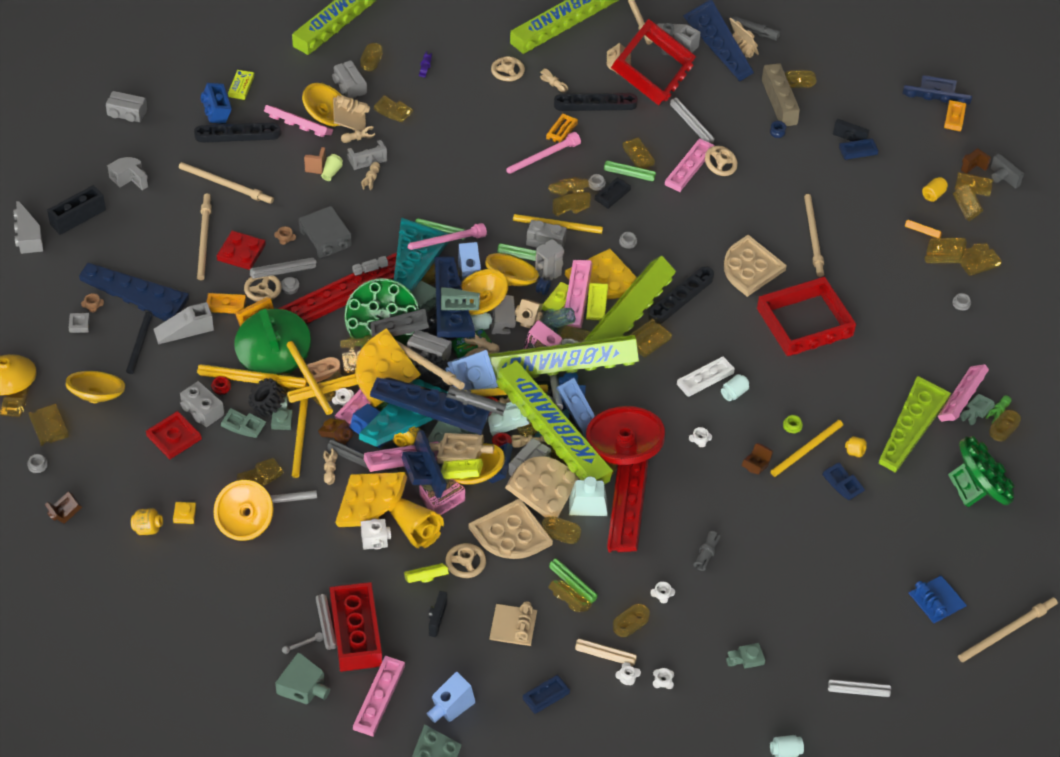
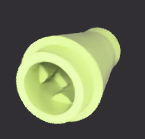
[321,154,343,181]

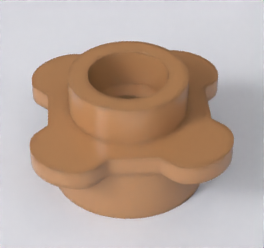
[274,226,296,245]
[81,293,104,312]

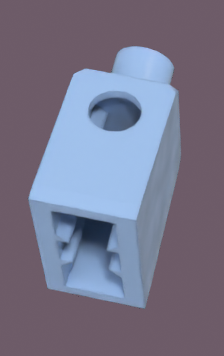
[458,242,481,282]
[427,672,476,723]

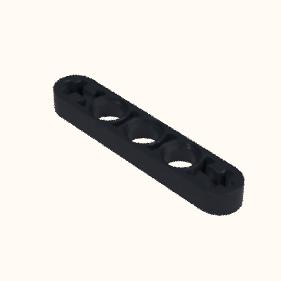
[554,93,638,111]
[194,122,281,143]
[649,267,714,324]

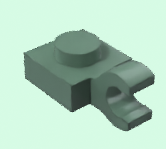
[271,396,293,430]
[726,643,765,669]

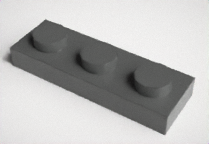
[370,309,429,338]

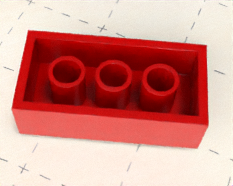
[330,582,382,672]

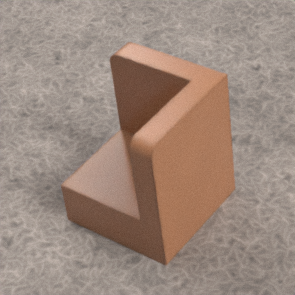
[304,147,326,174]

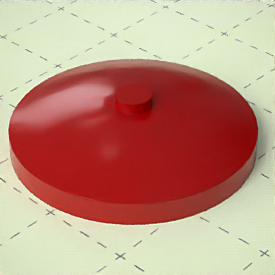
[586,406,665,465]

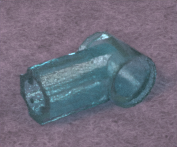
[541,308,576,331]

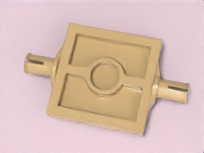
[429,433,494,464]

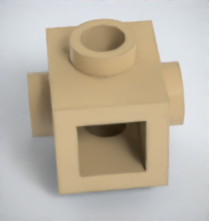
[607,43,631,74]
[515,299,543,328]

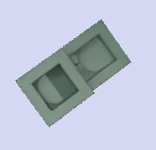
[221,408,266,438]

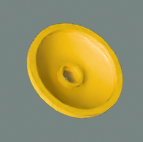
[302,83,341,126]
[485,253,539,286]
[461,269,508,315]
[0,354,37,395]
[66,371,125,403]
[454,443,505,485]
[214,480,274,541]

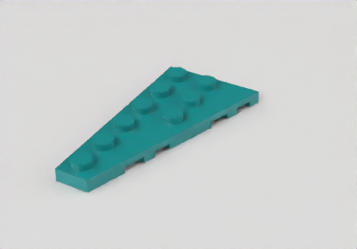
[394,218,450,292]
[359,379,448,446]

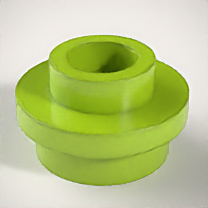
[783,415,803,433]

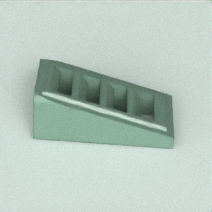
[441,287,480,310]

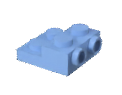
[446,350,498,390]

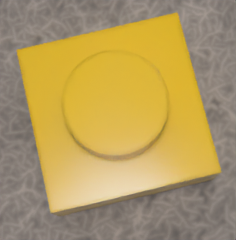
[173,502,197,524]

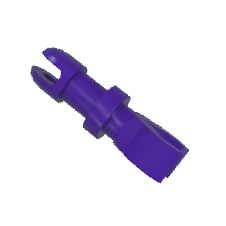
[419,51,432,78]

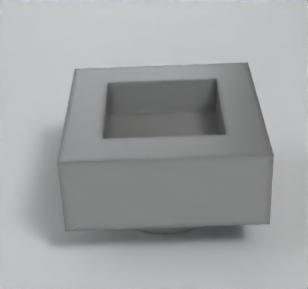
[68,313,90,333]

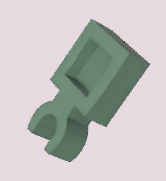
[961,394,995,425]

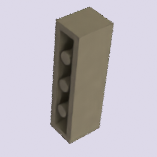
[762,63,800,126]

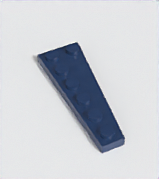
[683,0,754,81]
[435,257,475,338]
[79,263,189,321]
[370,377,490,435]

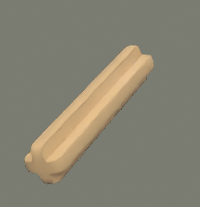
[575,639,637,666]

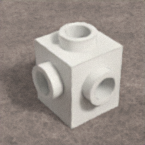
[361,519,391,550]

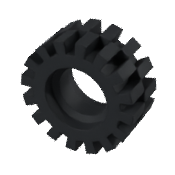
[417,355,448,390]
[248,378,286,416]

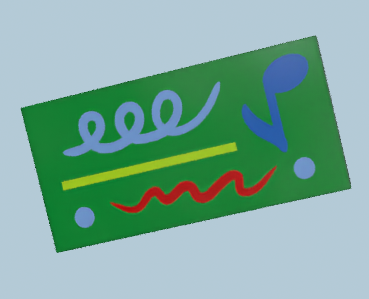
[451,329,491,359]

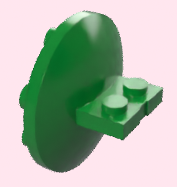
[345,278,420,347]
[234,309,311,375]
[948,436,1015,507]

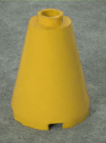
[391,498,444,548]

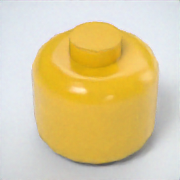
[845,437,867,457]

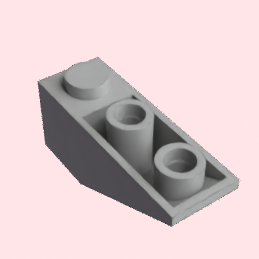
[657,23,700,53]
[13,201,43,254]
[153,302,214,344]

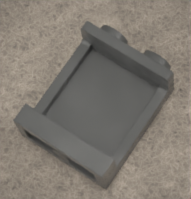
[299,206,352,259]

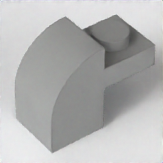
[107,157,148,190]

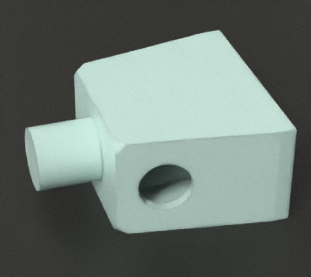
[569,477,607,516]

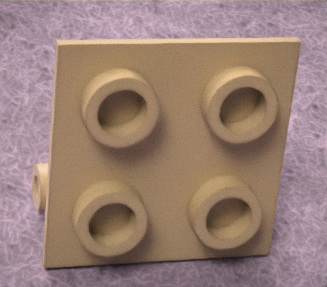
[729,18,759,58]
[333,95,370,131]
[489,602,537,646]

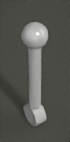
[282,632,323,654]

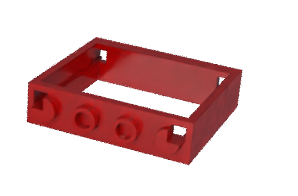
[610,19,696,106]
[757,277,856,356]

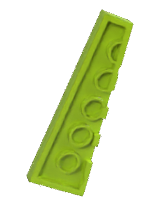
[879,376,951,473]

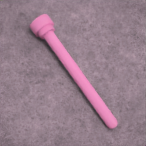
[506,132,581,174]
[408,223,487,250]

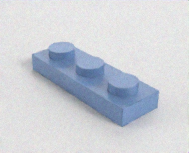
[556,378,595,438]

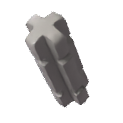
[352,256,388,276]

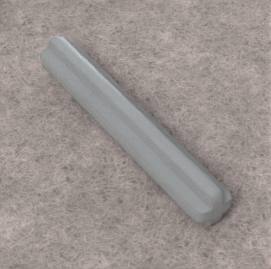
[670,97,715,144]
[250,258,317,279]

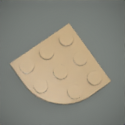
[724,235,787,297]
[505,456,579,523]
[469,499,553,559]

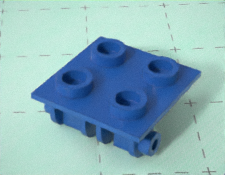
[909,576,967,623]

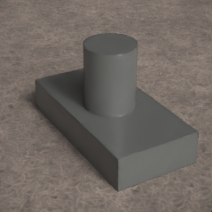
[991,153,1024,189]

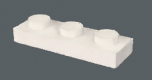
[677,356,735,397]

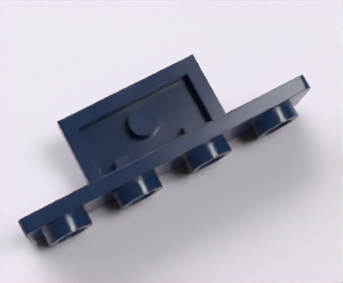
[902,75,972,105]
[401,430,447,498]

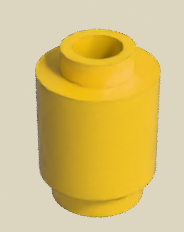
[922,177,948,202]

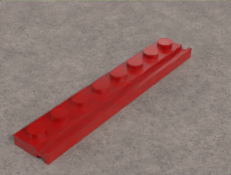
[278,252,397,324]
[607,459,649,552]

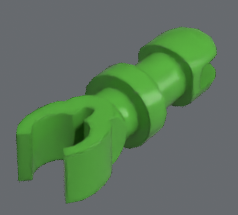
[985,395,1012,424]

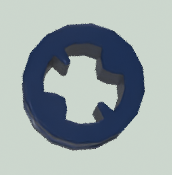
[770,121,786,138]
[536,277,551,296]

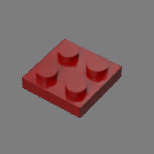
[216,230,266,270]
[146,411,202,460]

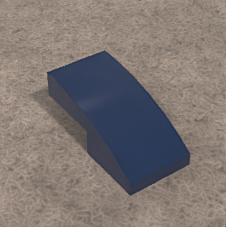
[822,462,865,500]

